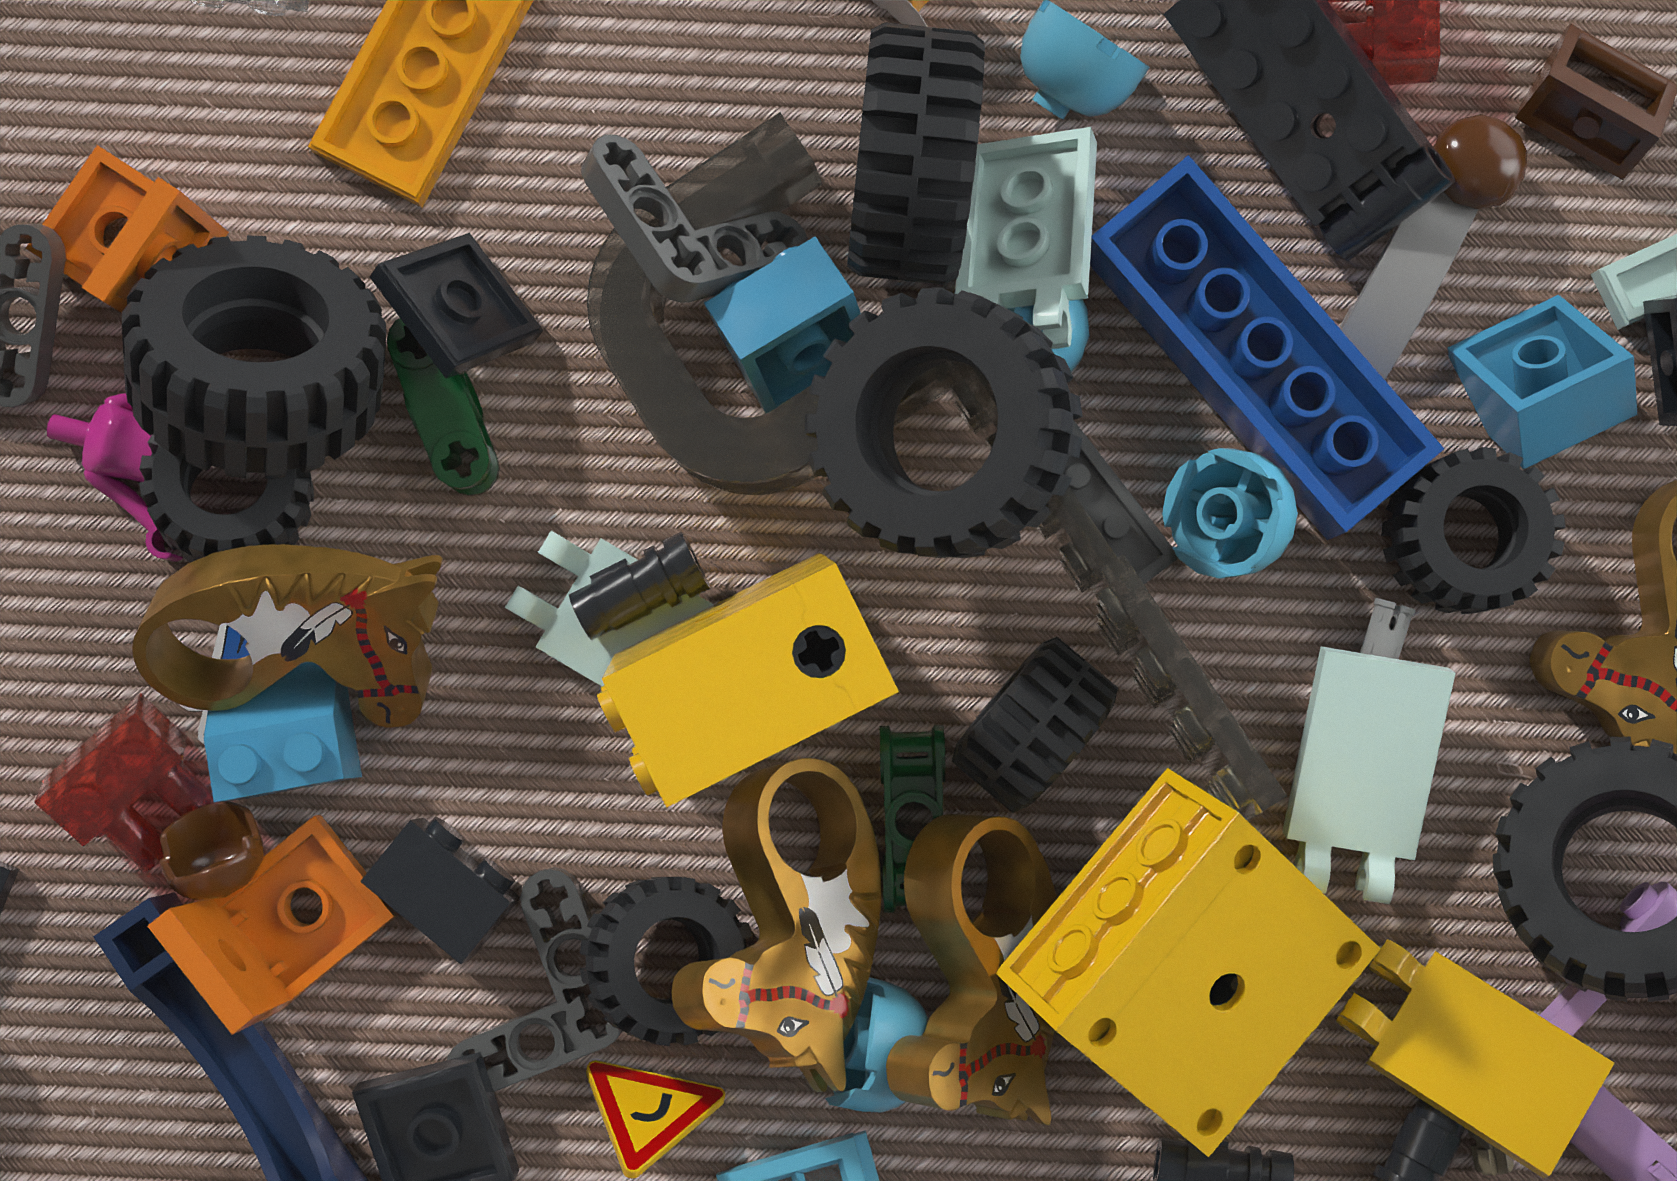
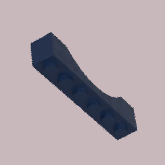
[93,892,369,1181]

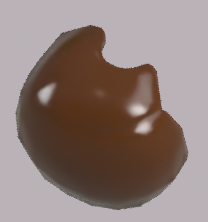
[1433,114,1527,210]
[159,801,264,900]

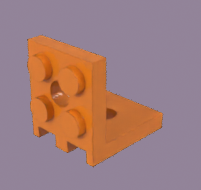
[26,145,229,313]
[147,815,399,1035]

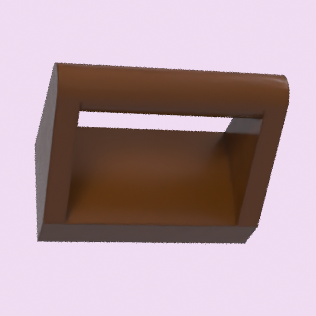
[1515,23,1677,180]

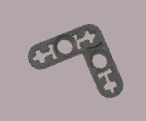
[581,135,808,303]
[0,224,66,407]
[447,867,622,1092]

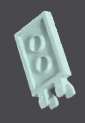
[955,127,1097,349]
[505,531,714,686]
[1282,646,1455,904]

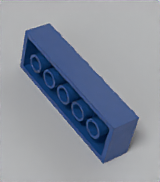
[1090,155,1444,540]

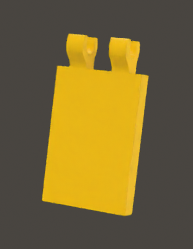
[1336,939,1614,1179]

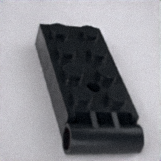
[1163,0,1455,261]

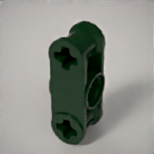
[387,318,500,496]
[879,725,946,913]

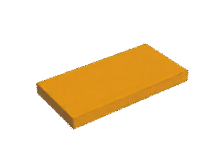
[308,0,534,208]

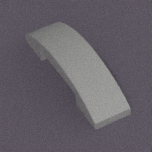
[1339,192,1478,380]

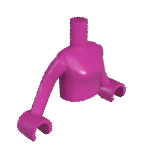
[47,393,183,562]

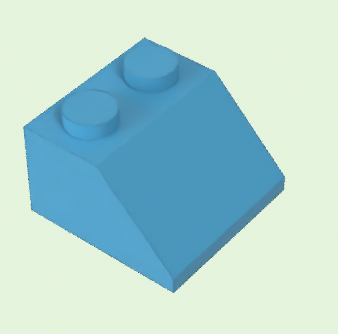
[704,237,861,418]
[1448,295,1637,469]
[204,662,362,802]

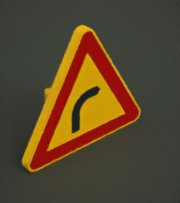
[586,1060,725,1179]

